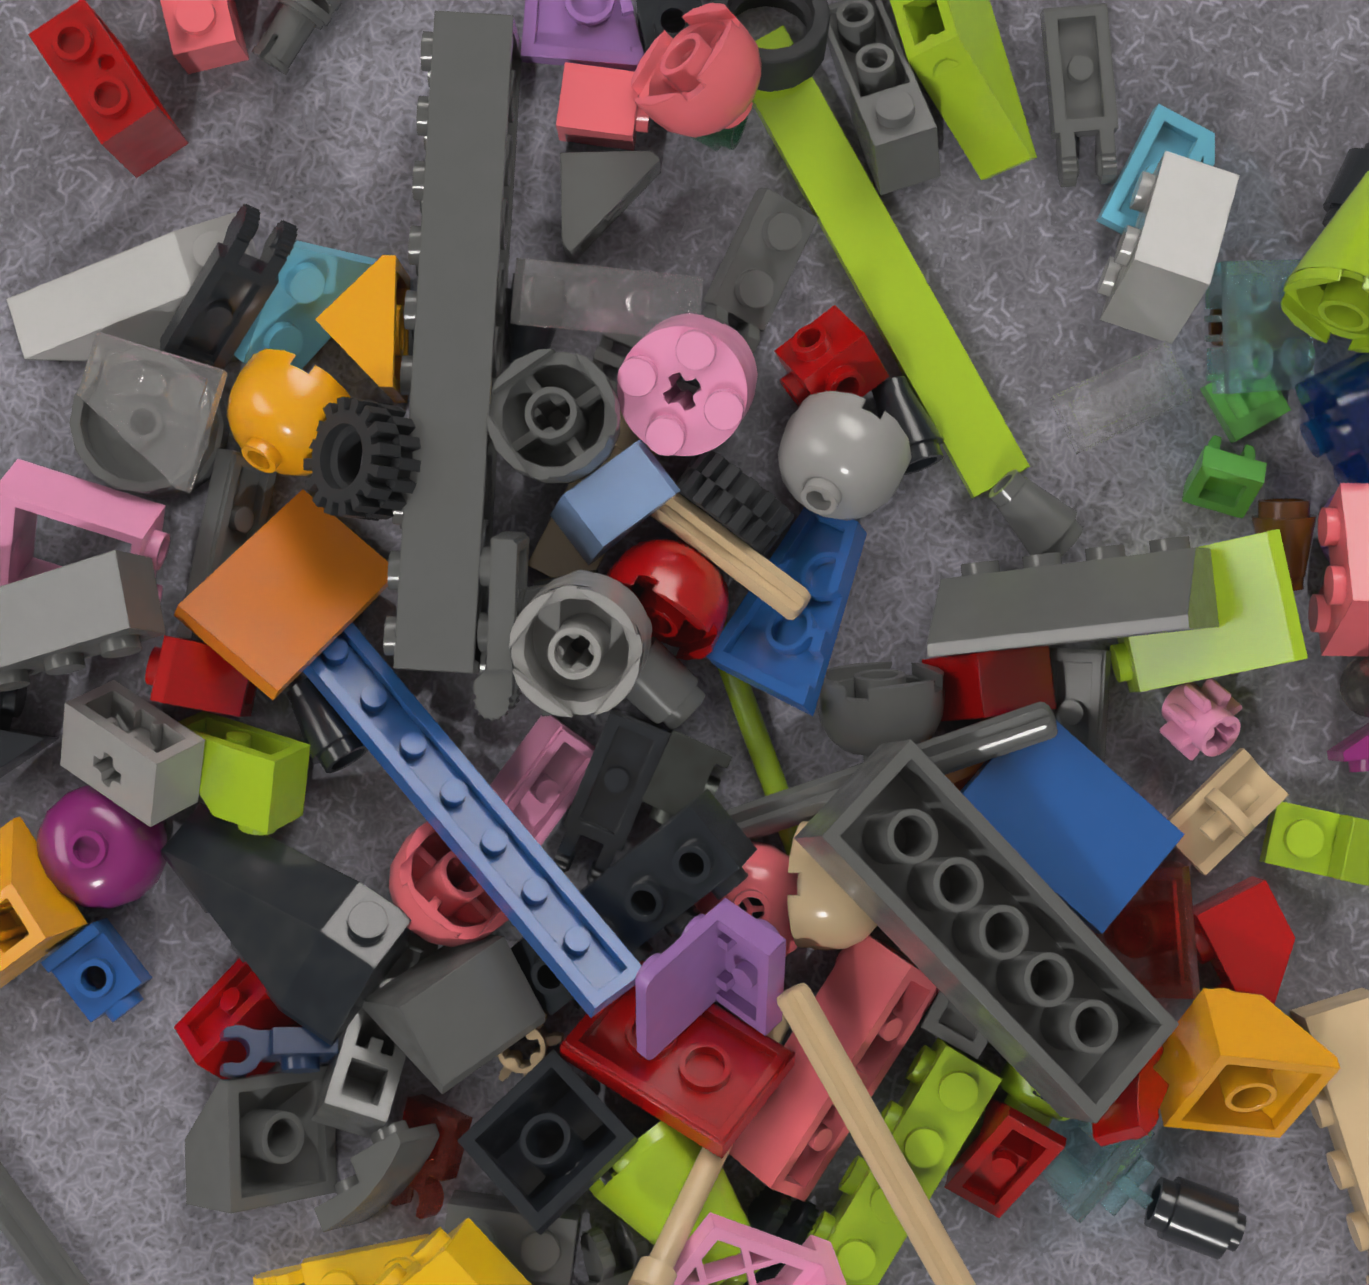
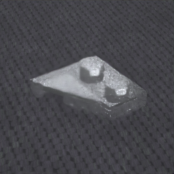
[77,331,228,494]

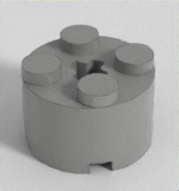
[509,570,652,717]

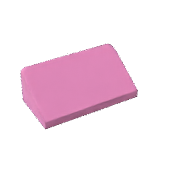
[490,715,596,845]

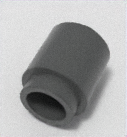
[626,636,705,731]

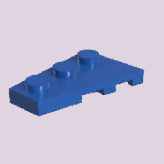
[706,507,867,716]

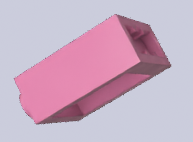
[0,459,170,602]

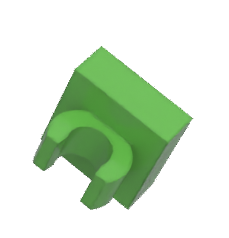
[1200,355,1291,443]
[1182,435,1267,519]

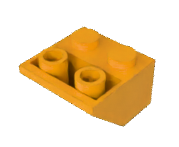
[0,816,88,989]

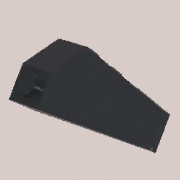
[161,803,411,1046]

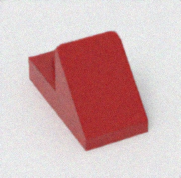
[944,1098,1067,1218]

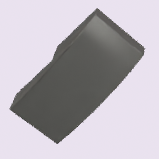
[314,1120,440,1232]

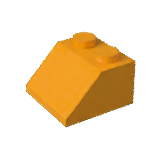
[1153,988,1340,1138]

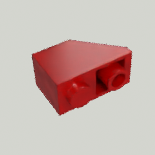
[145,635,257,717]
[1184,876,1296,1005]

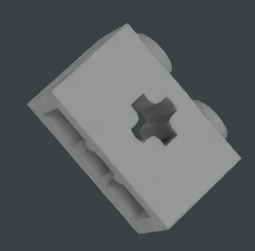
[60,680,205,827]

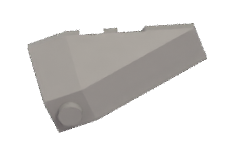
[6,212,259,364]

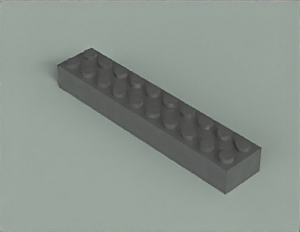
[383,10,522,674]

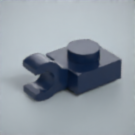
[220,1025,338,1078]

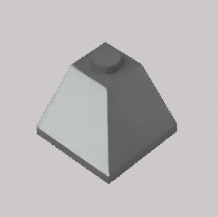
[185,1064,337,1214]

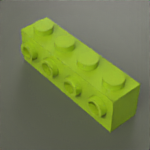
[806,1037,1002,1285]

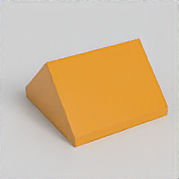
[315,255,410,403]

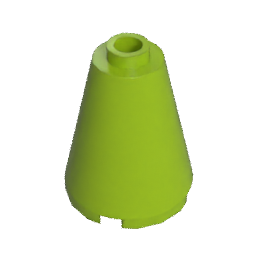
[1281,171,1369,353]
[589,1121,760,1285]

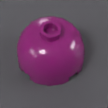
[37,784,167,909]

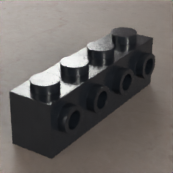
[511,788,757,1015]

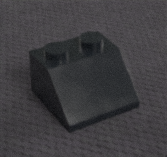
[457,1049,638,1235]

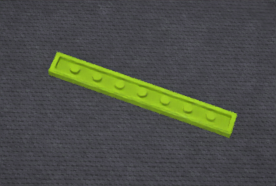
[752,25,1030,499]

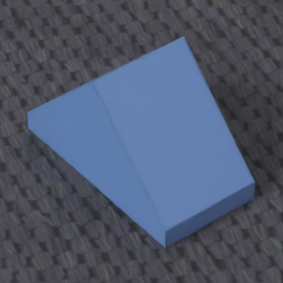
[550,440,681,565]

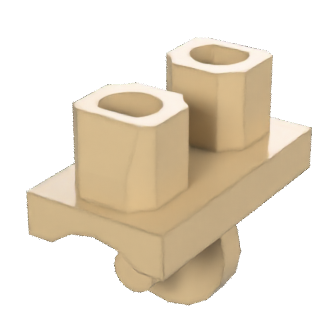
[1167,748,1289,875]

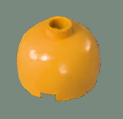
[227,349,351,476]

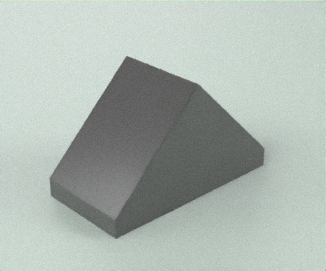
[560,151,661,263]

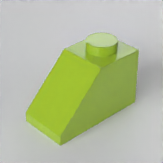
[178,711,310,835]

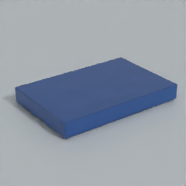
[960,720,1185,934]

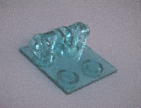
[1204,259,1315,394]

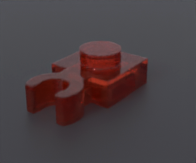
[390,1094,473,1219]

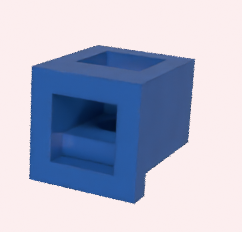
[40,918,152,1023]

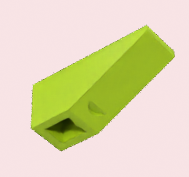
[890,0,1037,180]

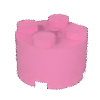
[617,313,758,456]

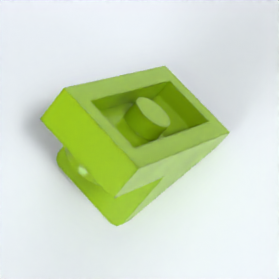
[1259,801,1369,886]

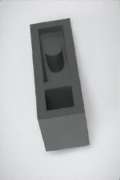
[311,933,439,1139]

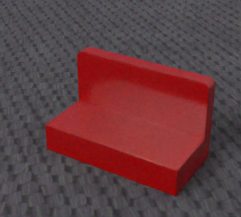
[174,958,303,1080]

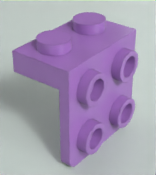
[635,898,786,1060]

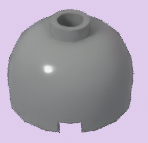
[778,391,912,520]

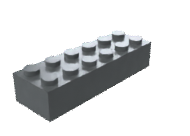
[794,739,1179,1123]

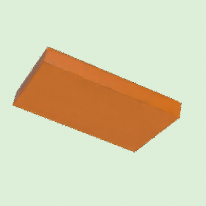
[173,489,388,700]

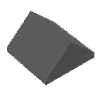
[362,935,545,1094]

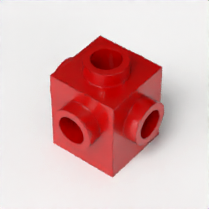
[774,305,890,407]

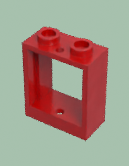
[28,0,189,178]

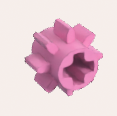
[1159,678,1242,761]

